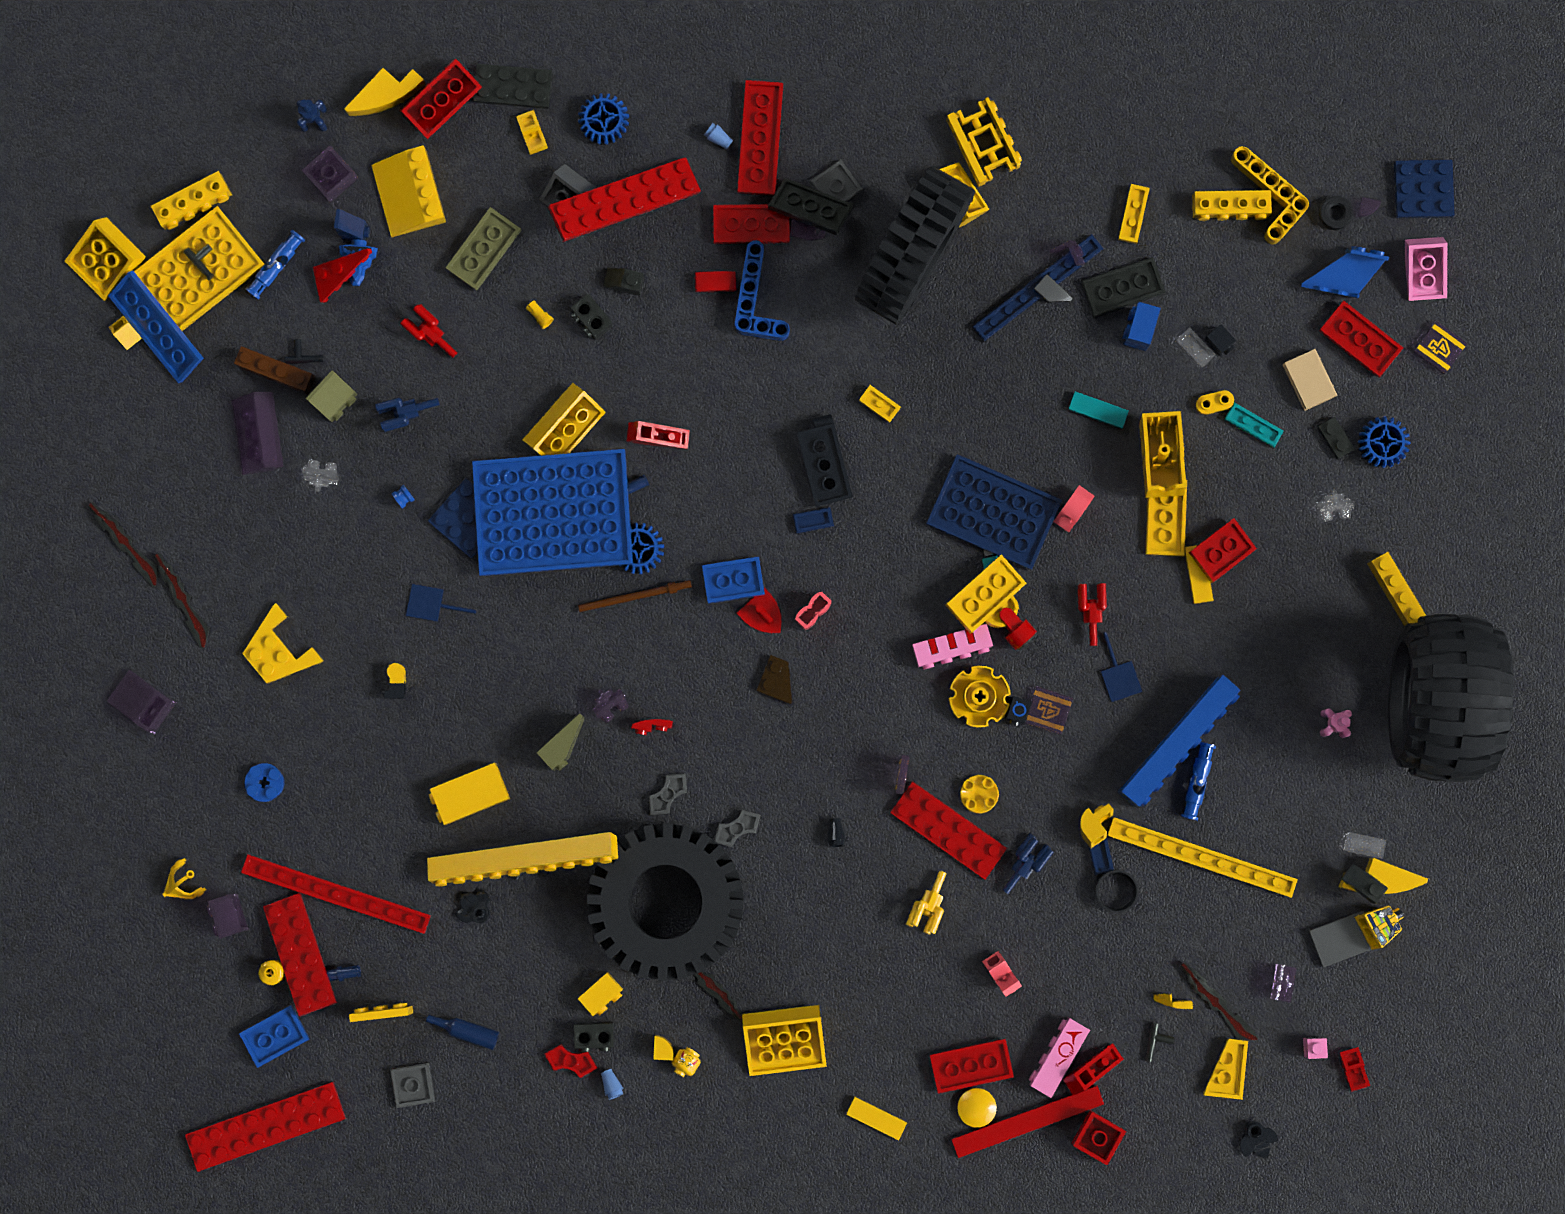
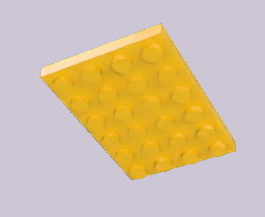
[134,206,265,331]

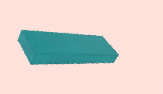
[1068,391,1129,429]
[1224,402,1284,448]

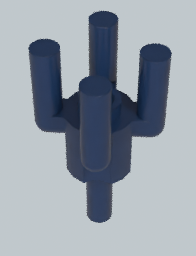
[297,100,327,132]
[375,398,440,432]
[1002,833,1054,894]

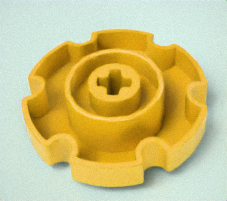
[949,666,1011,728]

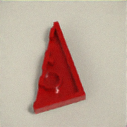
[313,248,372,303]

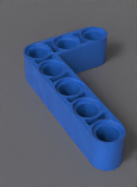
[735,240,790,341]

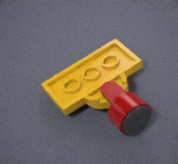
[945,554,1037,650]

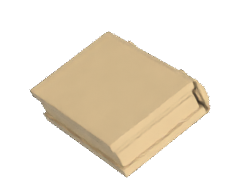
[1283,349,1338,411]

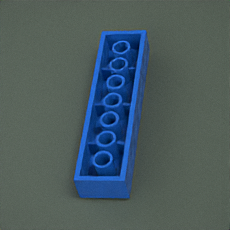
[1117,675,1241,807]

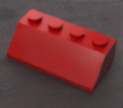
[399,59,482,139]

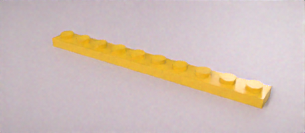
[1107,817,1298,898]

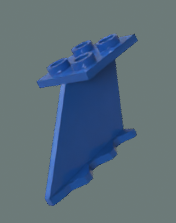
[1301,246,1389,298]

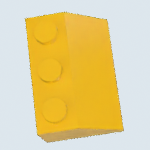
[940,162,989,227]

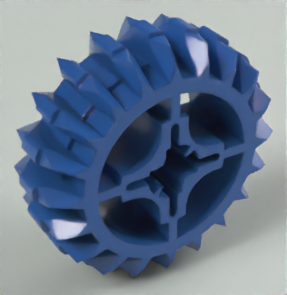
[578,93,629,145]
[1358,416,1410,468]
[619,523,664,575]

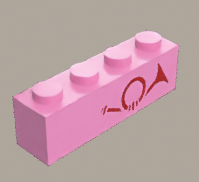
[1029,1017,1090,1098]

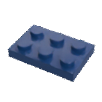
[702,557,765,604]
[239,1005,310,1068]

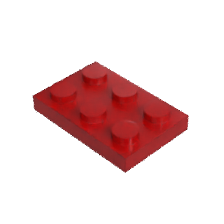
[1189,518,1257,583]

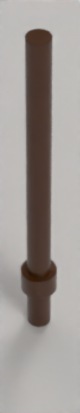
[578,580,692,612]

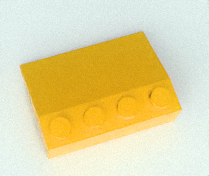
[371,145,446,237]
[742,1005,827,1076]

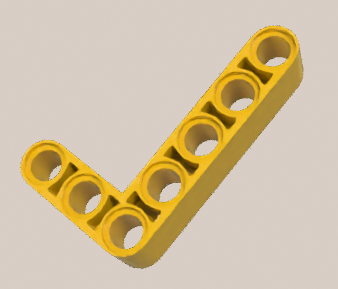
[1231,146,1309,245]

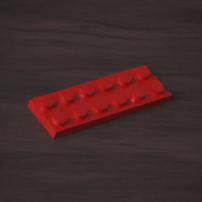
[737,80,783,196]
[890,781,1007,880]
[263,893,337,1017]

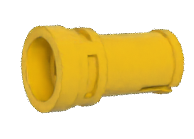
[526,300,554,329]

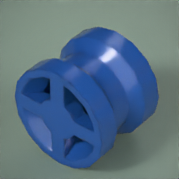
[391,484,415,509]

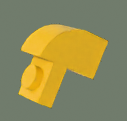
[1080,804,1113,848]

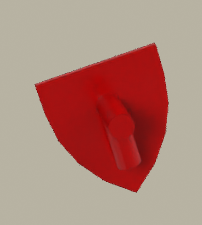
[737,588,782,633]

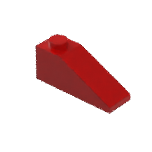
[626,421,690,449]
[1063,1043,1124,1095]

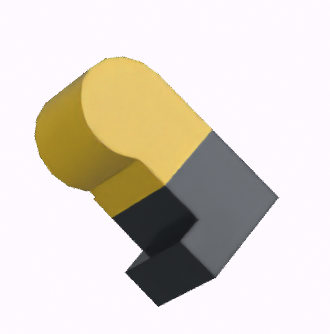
[384,663,406,699]

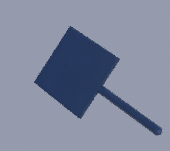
[406,584,476,622]
[1101,632,1142,702]

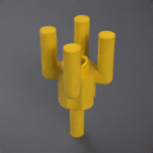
[906,871,946,935]

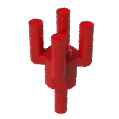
[400,304,458,358]
[1078,583,1107,646]

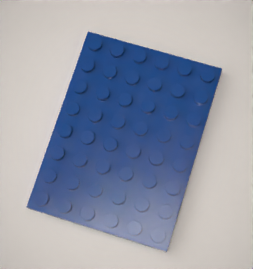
[472,449,633,576]

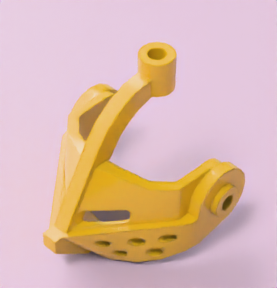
[162,858,206,900]

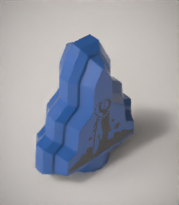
[339,239,378,286]

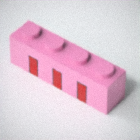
[912,624,993,670]

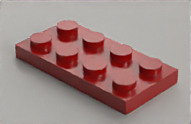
[713,204,790,244]
[1319,300,1403,378]
[930,1039,1014,1094]

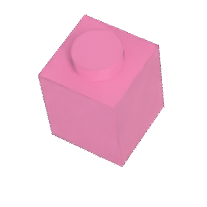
[1303,1037,1328,1059]

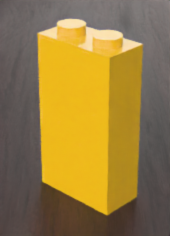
[429,763,510,825]

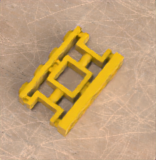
[946,97,1022,187]

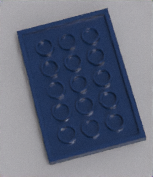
[926,454,1062,570]

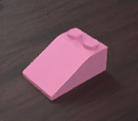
[1405,237,1447,301]

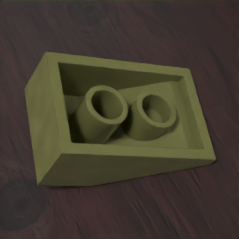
[306,370,358,422]
[537,714,585,771]

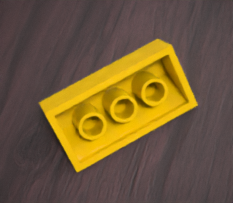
[523,383,606,456]

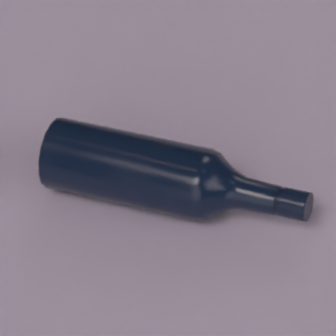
[426,1015,499,1050]

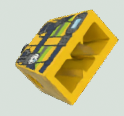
[1355,906,1404,950]

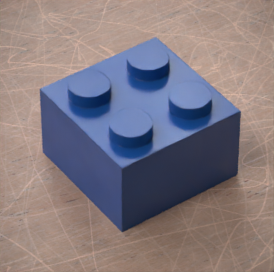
[1122,302,1161,351]

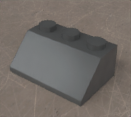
[539,164,596,206]

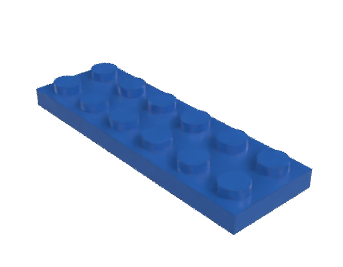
[108,271,204,383]

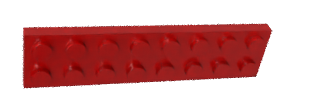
[548,157,701,242]
[185,1082,346,1172]

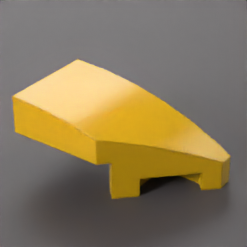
[1153,994,1193,1009]

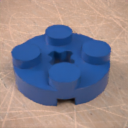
[245,763,284,802]

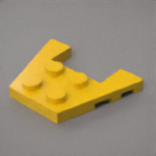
[243,603,324,684]

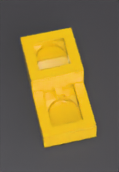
[516,110,548,155]

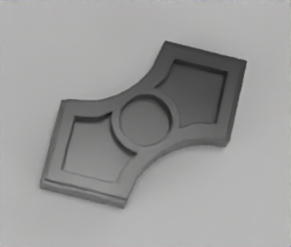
[649,773,687,815]
[714,810,761,847]

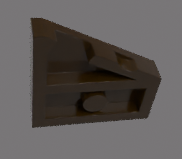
[757,655,792,704]

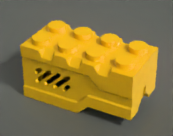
[1139,411,1187,498]

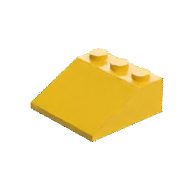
[65,217,146,301]

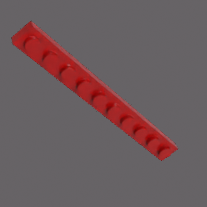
[241,854,431,934]

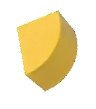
[109,315,142,350]
[654,1035,674,1060]

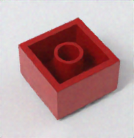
[1071,1110,1126,1165]

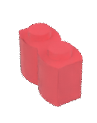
[795,592,831,630]

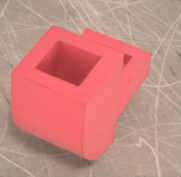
[1053,485,1094,532]
[982,951,1022,997]

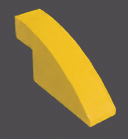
[344,68,426,116]
[1339,858,1428,894]

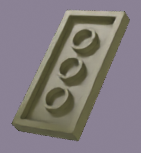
[446,207,521,291]

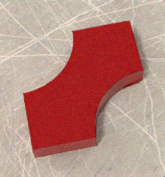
[544,1044,597,1078]

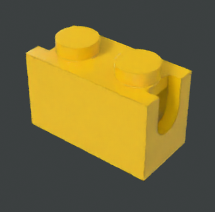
[578,972,623,1016]

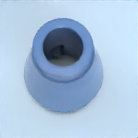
[704,123,733,149]
[601,1069,624,1100]

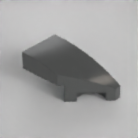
[1034,275,1072,303]

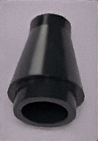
[827,818,846,847]

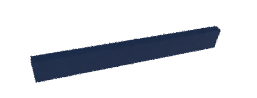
[972,234,1103,342]

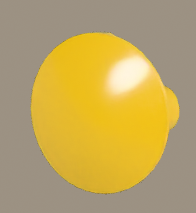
[960,775,999,813]
[958,1088,996,1127]

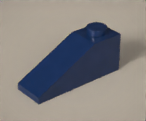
[334,209,370,241]

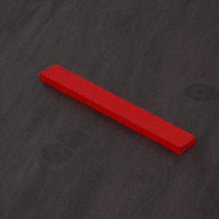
[951,1085,1104,1158]

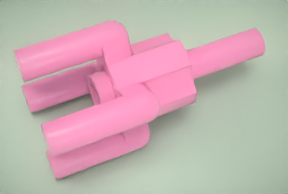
[1320,709,1352,738]

